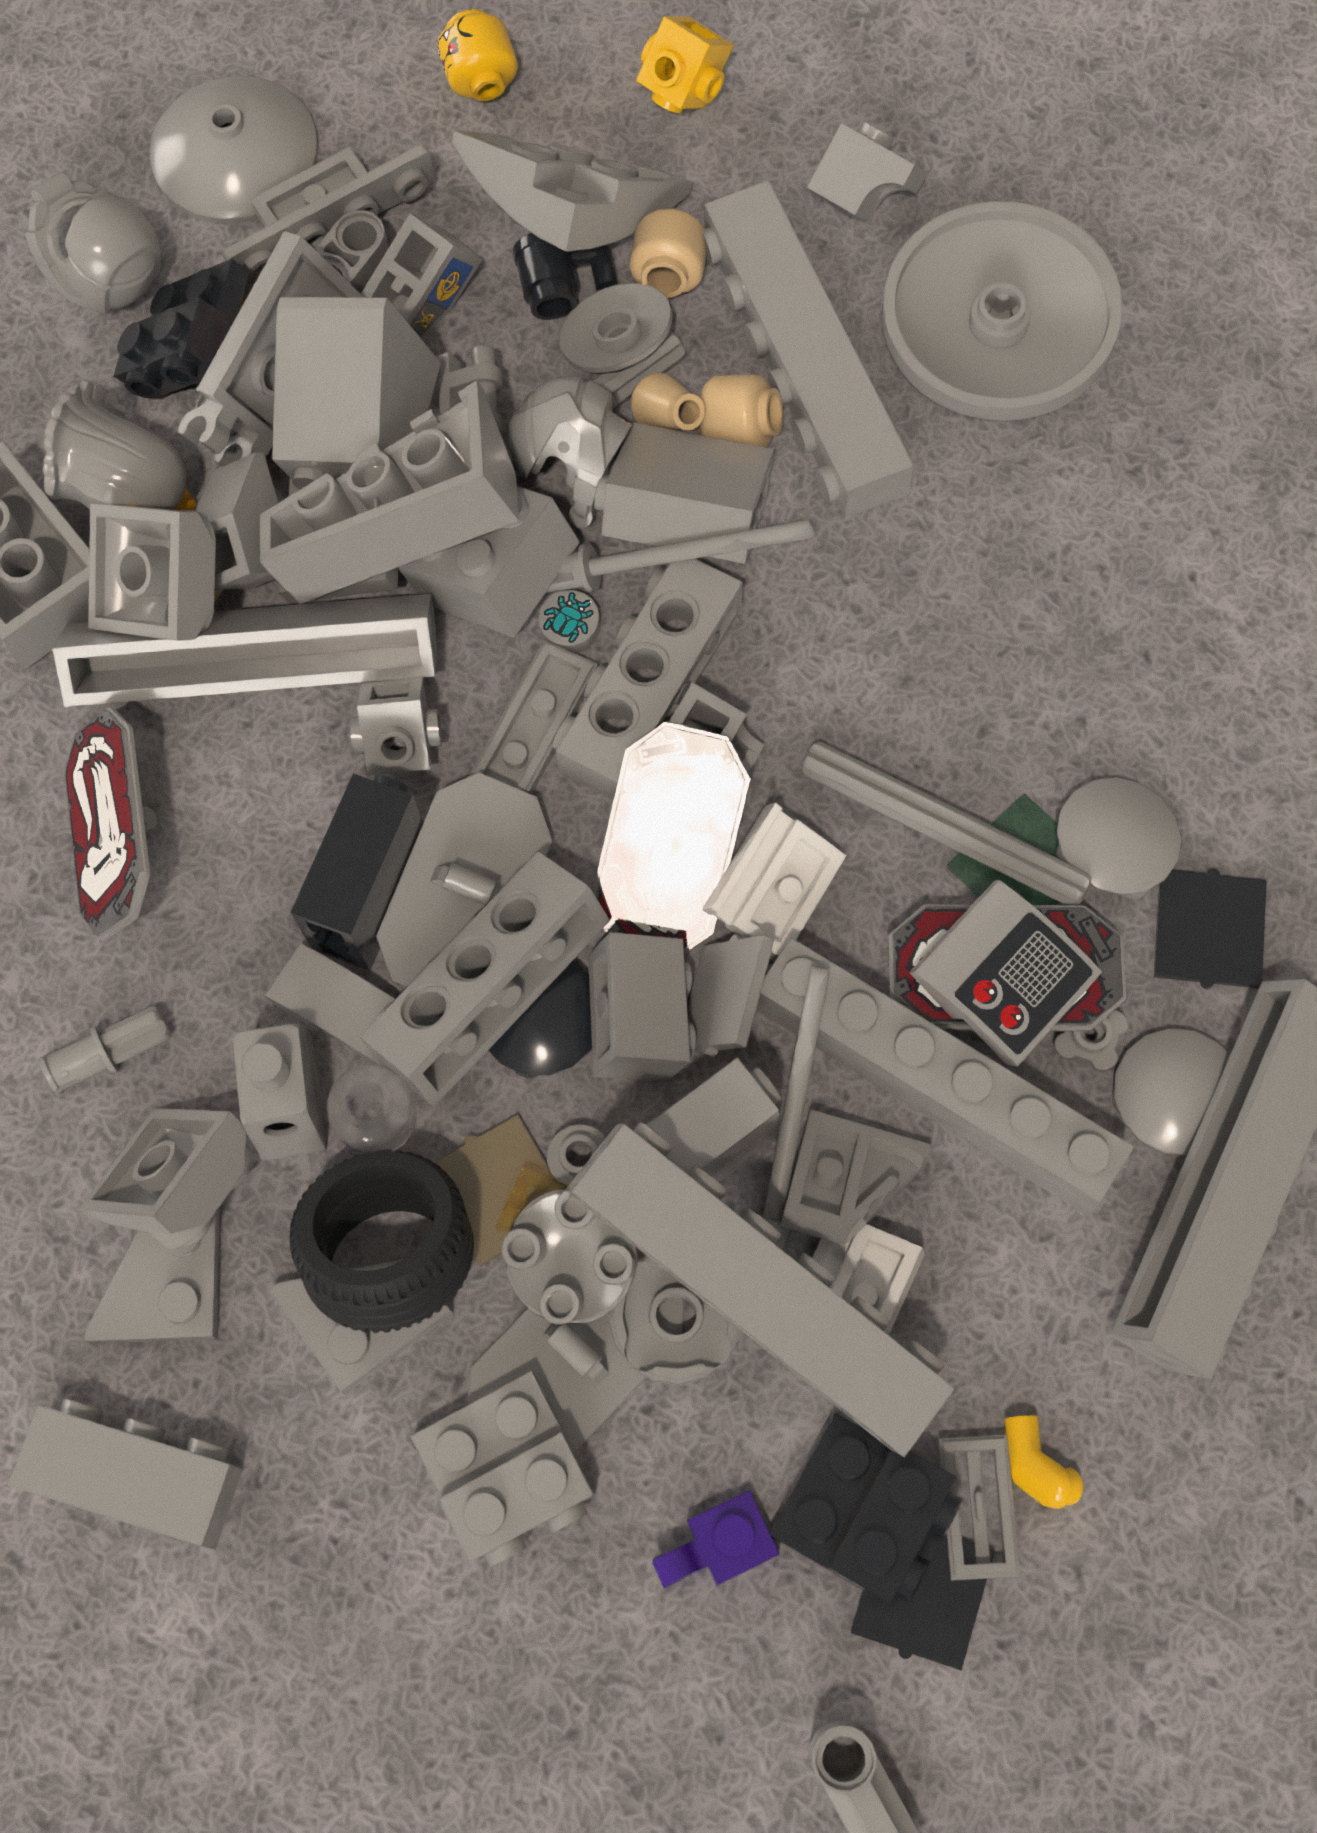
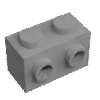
[588,932,696,1082]

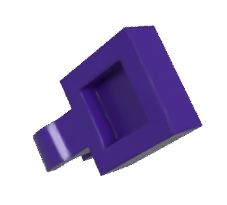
[652,1490,779,1588]

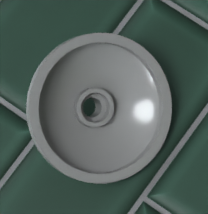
[150,76,318,223]

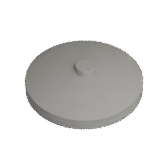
[882,201,1122,421]

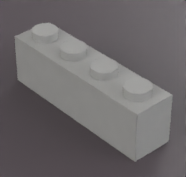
[260,381,519,604]

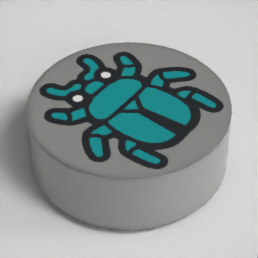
[538,590,600,653]

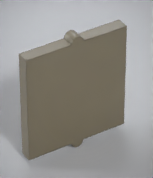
[433,1114,561,1267]

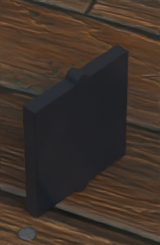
[1154,869,1267,989]
[851,1531,995,1671]

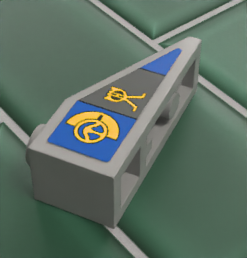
[361,213,483,339]

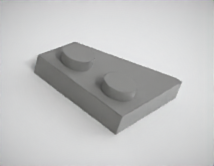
[779,1109,932,1245]

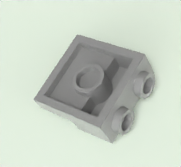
[410,1371,596,1568]

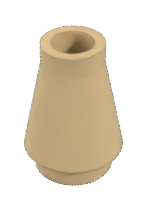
[631,372,705,430]

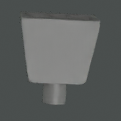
[233,1023,327,1161]

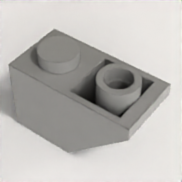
[196,452,278,591]

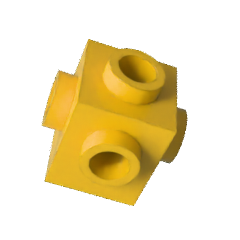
[636,16,734,113]

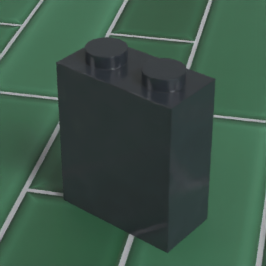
[290,773,423,971]

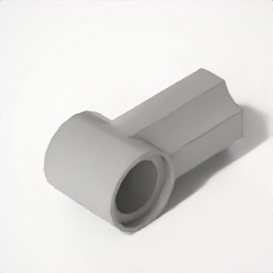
[809,1720,920,1833]

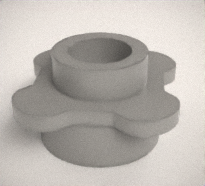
[1054,1010,1128,1072]

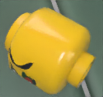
[437,9,518,101]

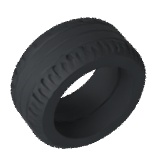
[289,1149,474,1333]

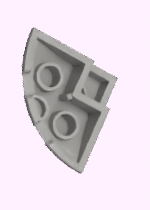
[452,130,693,252]

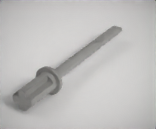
[545,521,816,593]
[755,966,830,1253]

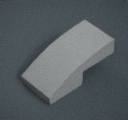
[264,943,395,1065]

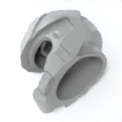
[25,172,161,313]
[508,376,632,528]

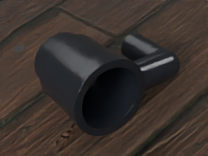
[513,233,618,320]

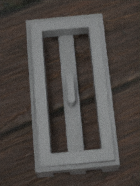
[937,1435,1021,1581]

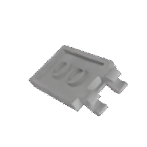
[178,231,364,467]

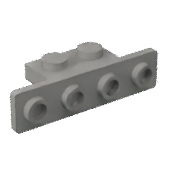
[222,144,435,286]

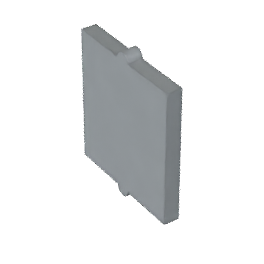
[687,934,774,1057]

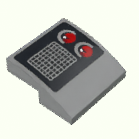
[909,880,1102,1066]

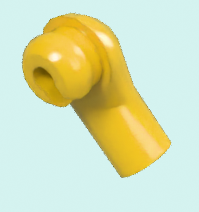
[1004,1415,1083,1509]

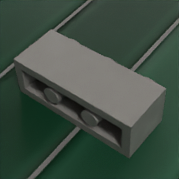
[8,1399,243,1550]

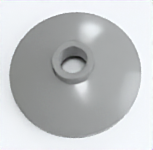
[559,283,673,373]

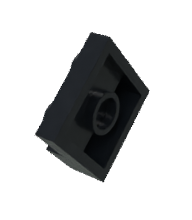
[113,259,250,399]
[770,1413,963,1608]

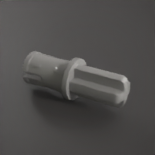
[39,1007,170,1095]

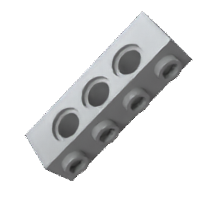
[553,559,743,800]
[360,851,610,1108]

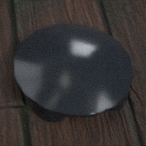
[488,961,592,1078]

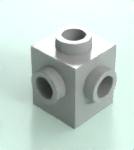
[350,677,442,779]

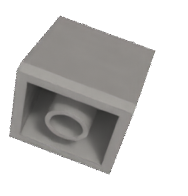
[272,297,441,489]

